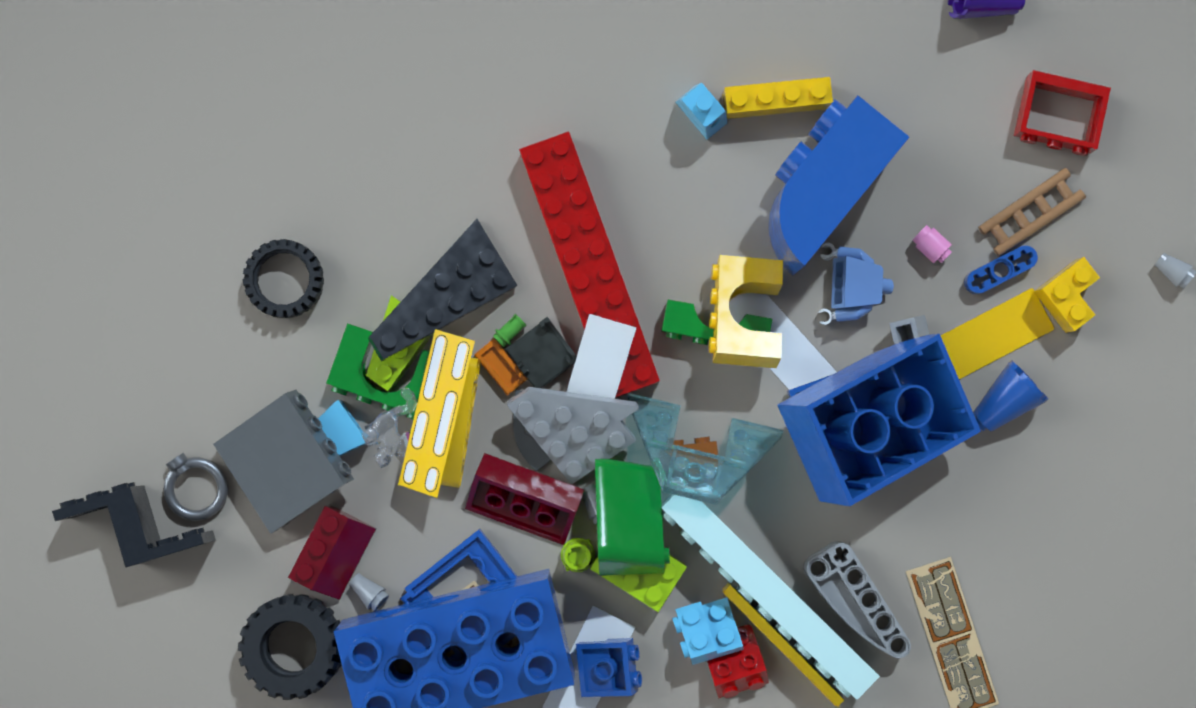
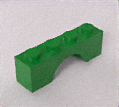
[661,299,773,345]

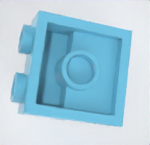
[672,597,744,665]

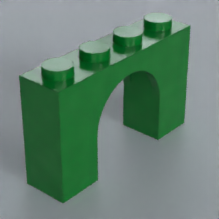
[326,323,429,420]

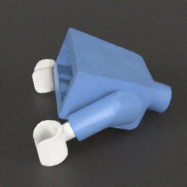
[818,242,894,325]

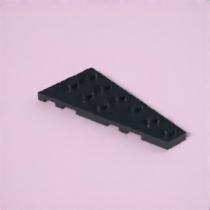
[368,219,518,362]

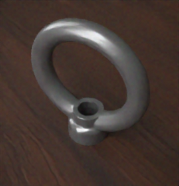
[164,453,228,521]

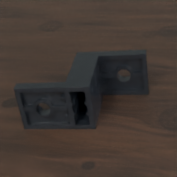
[52,482,216,568]

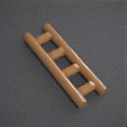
[978,168,1086,257]

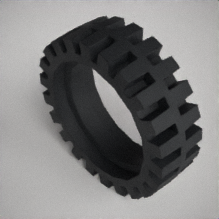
[243,239,324,318]

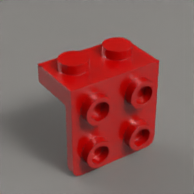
[707,625,769,699]

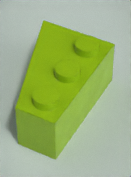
[366,295,433,392]

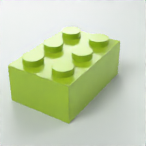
[590,554,687,612]

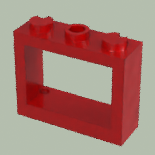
[1014,70,1111,156]

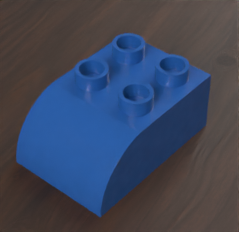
[769,95,909,276]
[777,334,981,506]

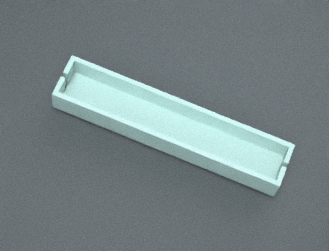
[661,483,880,700]

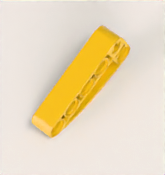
[441,358,481,488]

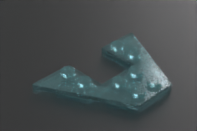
[627,393,784,505]

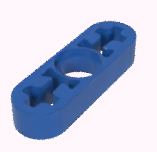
[964,246,1038,294]

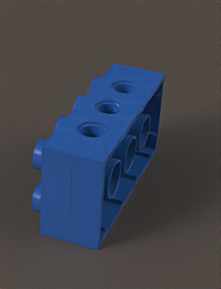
[334,569,575,708]

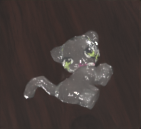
[362,388,418,468]

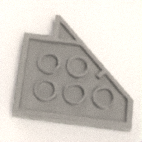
[507,387,639,484]

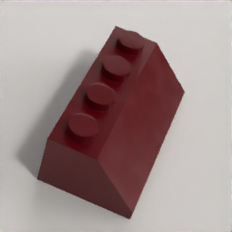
[465,453,584,545]

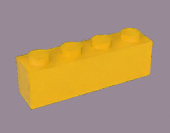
[722,77,833,119]

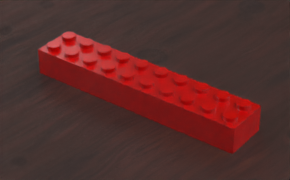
[519,131,660,398]

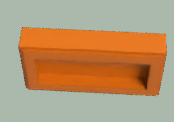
[474,338,528,396]

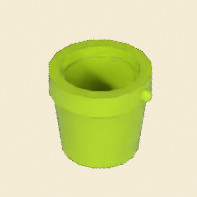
[561,538,595,572]

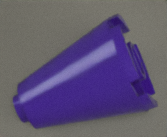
[948,0,1025,19]

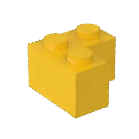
[1034,257,1100,333]

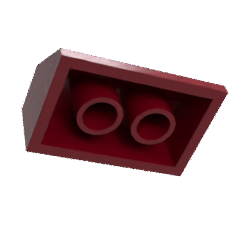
[288,504,377,600]

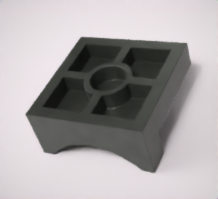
[506,317,577,388]

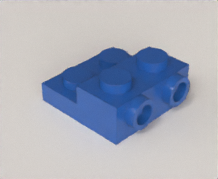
[576,638,642,697]

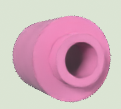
[912,225,952,264]

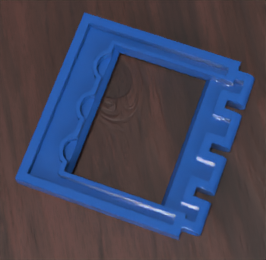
[400,529,517,660]

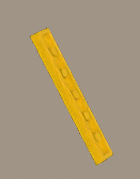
[722,583,844,707]

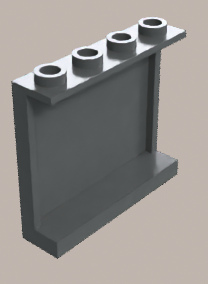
[213,389,354,534]

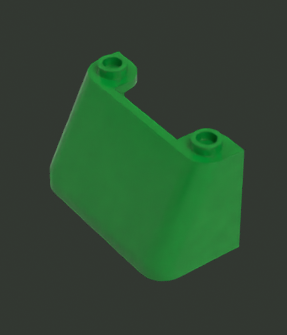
[595,459,670,576]

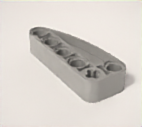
[804,541,911,658]

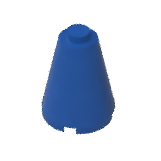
[973,360,1049,432]

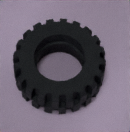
[238,594,341,700]

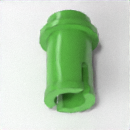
[493,314,527,347]

